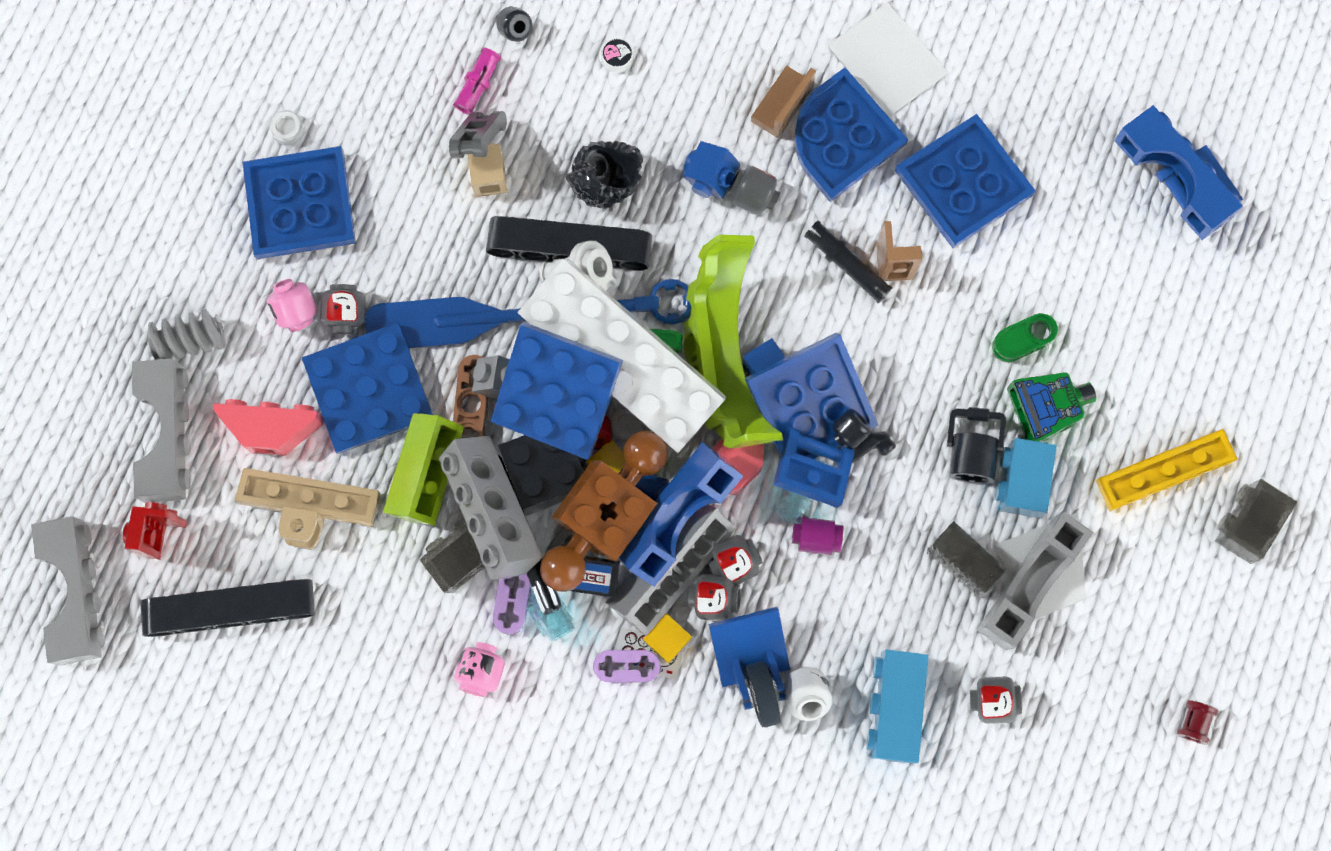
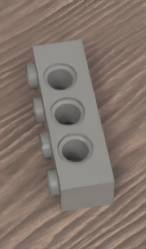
[439,436,543,580]

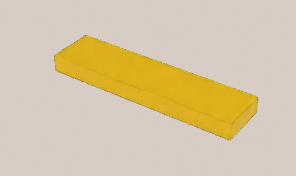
[1095,429,1238,512]

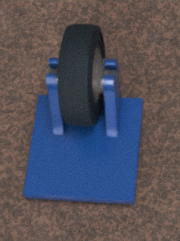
[708,607,790,728]

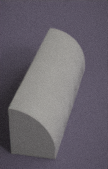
[605,504,736,636]

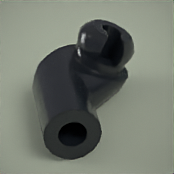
[847,431,896,464]

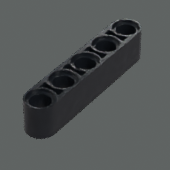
[486,216,653,271]
[140,579,315,637]

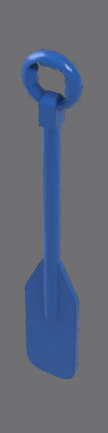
[365,279,691,349]

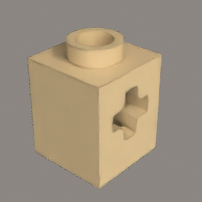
[467,142,508,197]

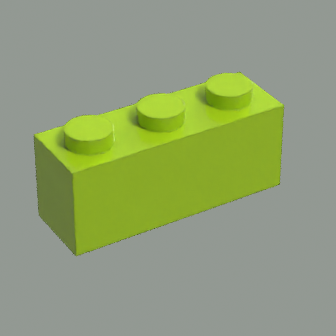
[383,413,464,526]

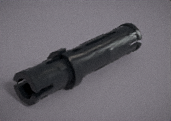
[804,220,893,304]

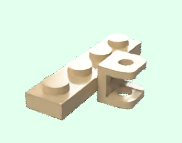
[235,468,381,550]

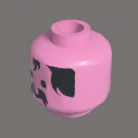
[267,279,318,332]
[454,642,505,697]

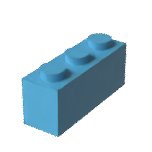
[866,649,928,764]

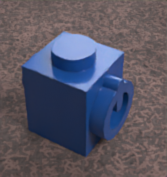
[683,141,741,199]

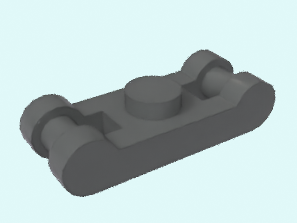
[449,111,507,158]

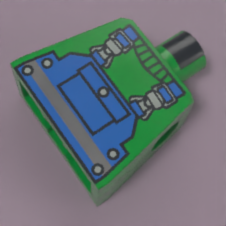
[1007,372,1096,443]

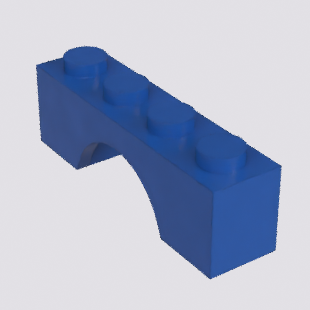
[1114,105,1243,241]
[619,442,743,587]

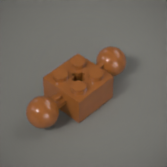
[540,430,669,592]

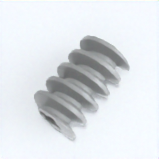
[147,309,226,360]

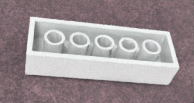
[517,259,726,453]

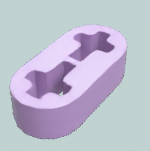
[493,574,531,635]
[593,650,661,682]

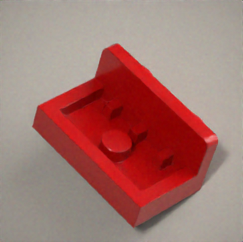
[122,502,187,560]

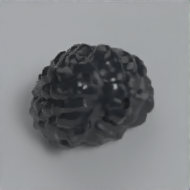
[566,141,643,209]

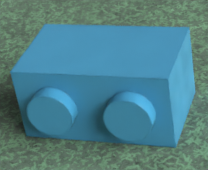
[995,438,1057,518]

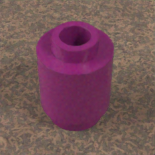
[792,517,844,555]

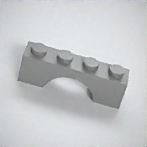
[132,358,190,503]
[976,512,1094,650]
[31,516,105,666]

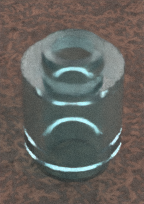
[775,488,814,524]
[526,591,575,643]

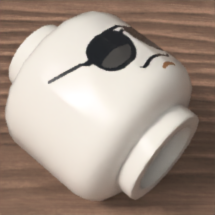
[784,667,832,721]

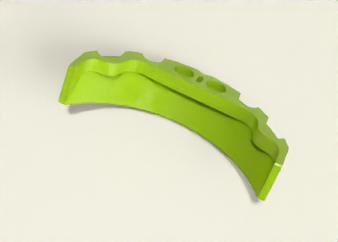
[684,234,783,449]

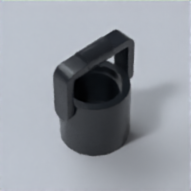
[947,407,1006,484]

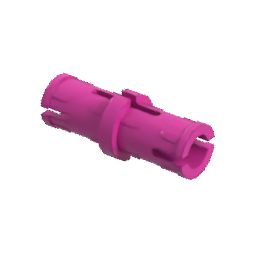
[453,47,501,115]

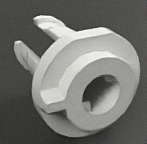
[539,241,617,291]

